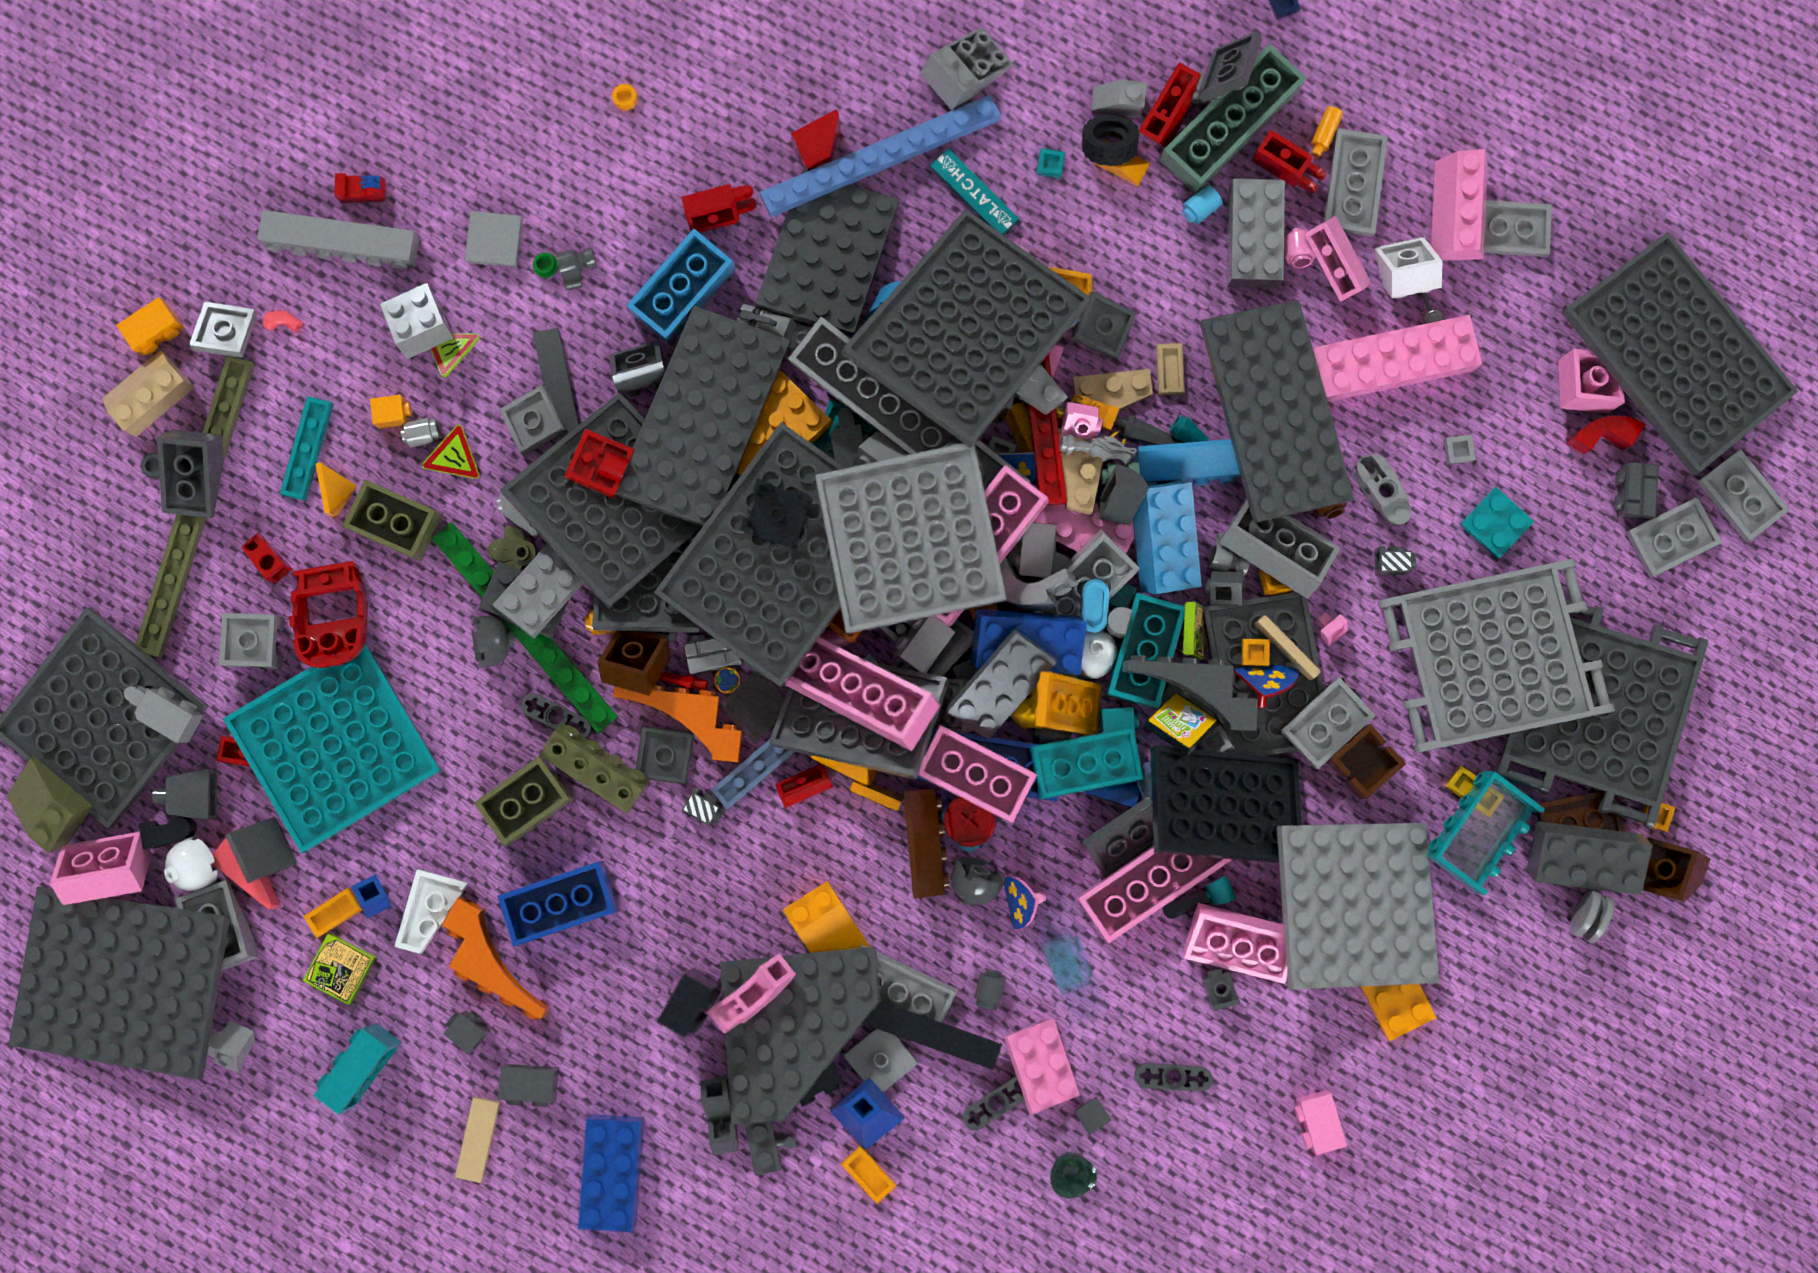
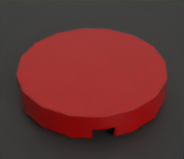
[944,797,996,847]

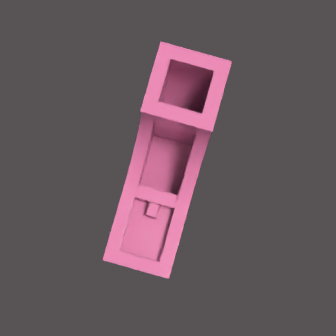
[708,954,796,1034]

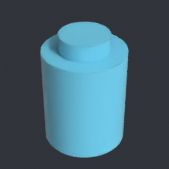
[1182,185,1223,224]

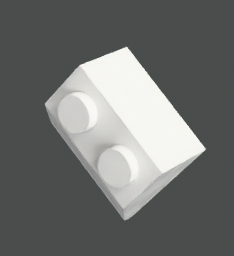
[1374,237,1442,298]

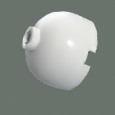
[1078,629,1118,679]
[164,837,218,891]

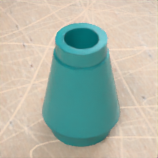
[1169,415,1209,443]

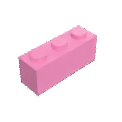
[1304,216,1372,302]

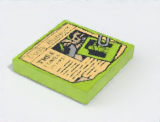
[1183,602,1205,660]
[303,933,376,1005]

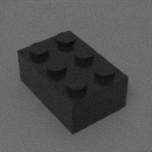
[656,967,721,1038]

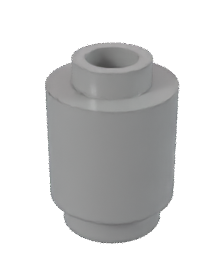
[400,417,441,448]

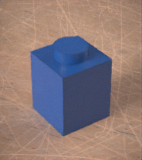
[351,874,392,919]

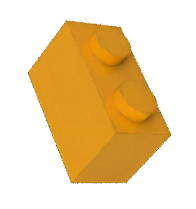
[116,297,185,356]

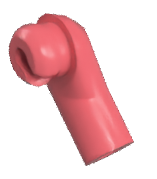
[262,310,303,332]

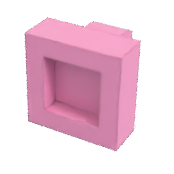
[1318,612,1348,647]

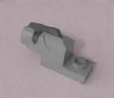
[736,304,812,351]

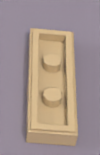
[1253,615,1320,680]
[455,1096,501,1183]

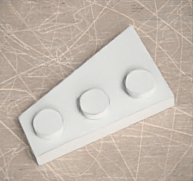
[394,869,469,954]

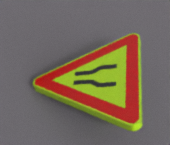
[431,333,480,378]
[422,424,479,479]

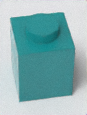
[1100,707,1139,733]

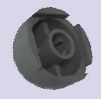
[471,616,514,668]
[951,857,1005,906]

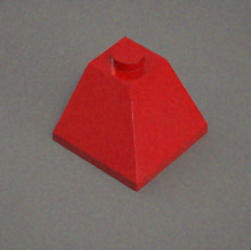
[791,109,841,172]

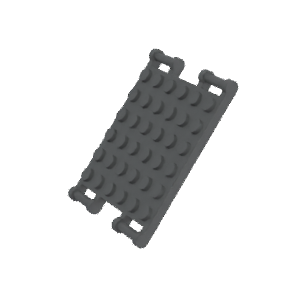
[1496,599,1708,829]

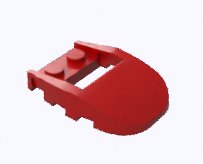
[289,561,368,668]

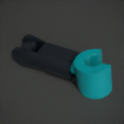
[1163,875,1236,919]

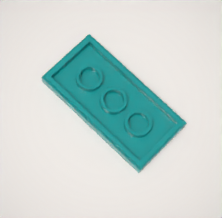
[1030,727,1144,799]

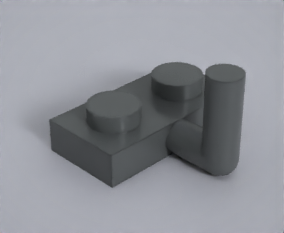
[744,1122,797,1176]

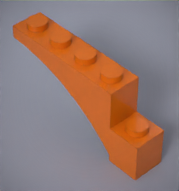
[613,685,743,763]
[442,897,551,1020]

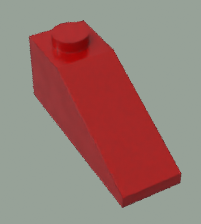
[1139,62,1201,148]

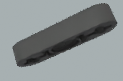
[521,693,592,739]
[1134,1063,1213,1091]
[963,1075,1025,1131]

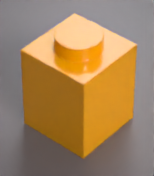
[370,394,413,429]

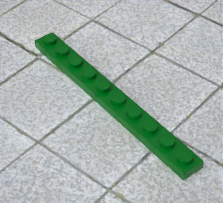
[432,522,619,734]

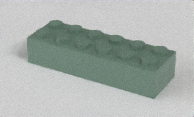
[1160,44,1307,194]

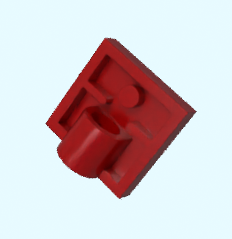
[564,428,635,498]

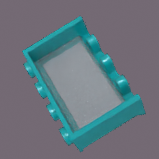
[1426,770,1545,895]

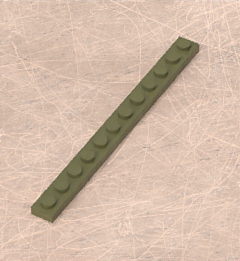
[136,356,255,658]

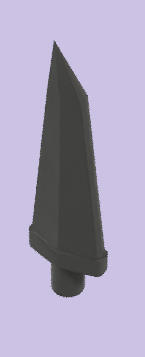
[1113,414,1184,445]

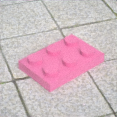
[1004,1018,1080,1114]

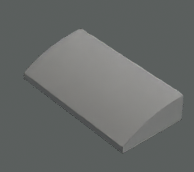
[1033,529,1140,616]

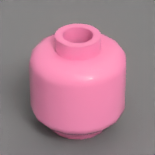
[1284,228,1316,268]

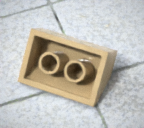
[102,349,194,437]

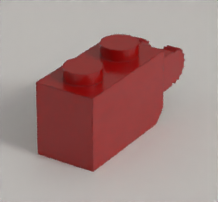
[1252,130,1327,193]
[681,184,757,233]

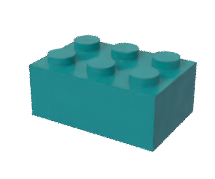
[313,1023,402,1115]

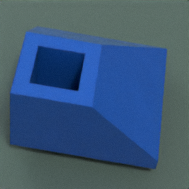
[830,1077,905,1150]

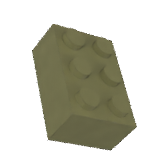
[342,479,443,562]
[474,756,575,846]

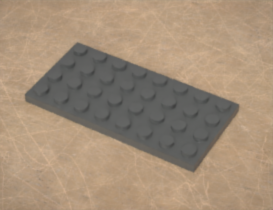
[1200,300,1354,523]
[616,306,791,527]

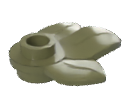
[487,526,537,570]

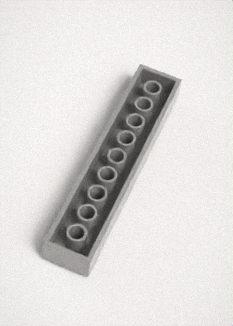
[788,317,1030,491]

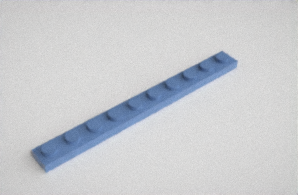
[760,95,1001,217]

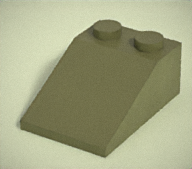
[7,756,93,853]

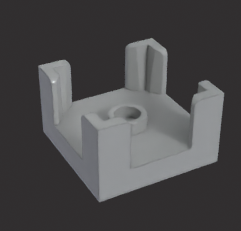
[219,613,284,669]

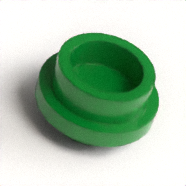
[533,252,559,278]

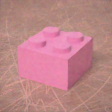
[1558,349,1625,414]

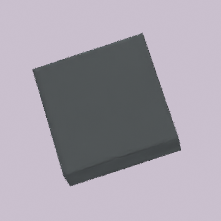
[1074,1096,1112,1135]

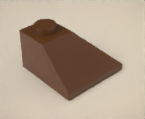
[1642,837,1711,903]

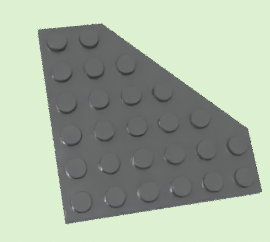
[720,947,881,1125]

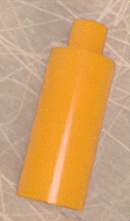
[1311,106,1343,158]

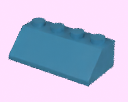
[1133,439,1241,486]

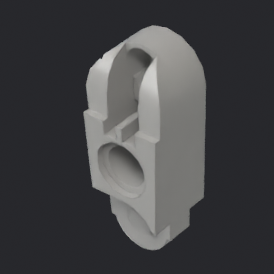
[1353,454,1412,526]

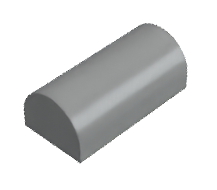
[1104,607,1132,641]

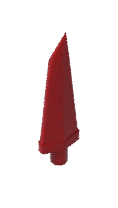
[659,672,708,690]

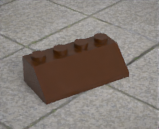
[904,789,949,899]

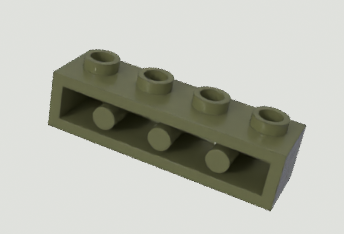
[539,723,650,813]

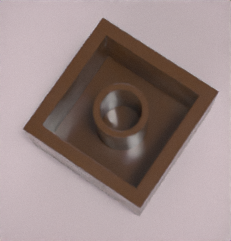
[597,631,671,696]

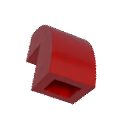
[1567,416,1646,454]

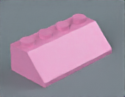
[1431,149,1488,261]

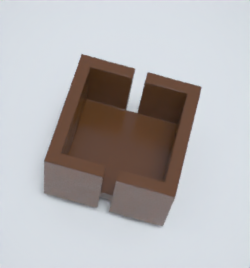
[1327,724,1406,799]

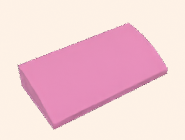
[1183,903,1287,984]

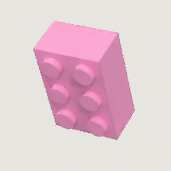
[50,832,152,905]

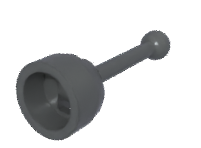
[1420,292,1446,324]

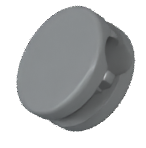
[1570,890,1614,943]

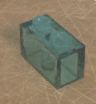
[1041,932,1093,995]

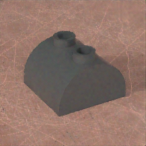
[609,341,667,397]

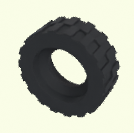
[1082,114,1139,166]

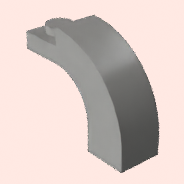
[1000,557,1078,611]

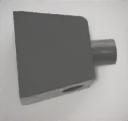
[152,769,217,820]

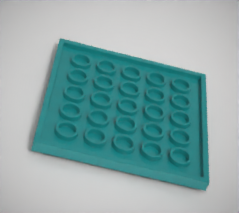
[223,642,442,854]

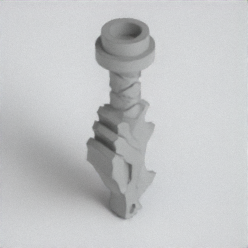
[1059,435,1137,465]

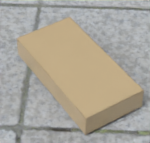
[1156,343,1185,396]

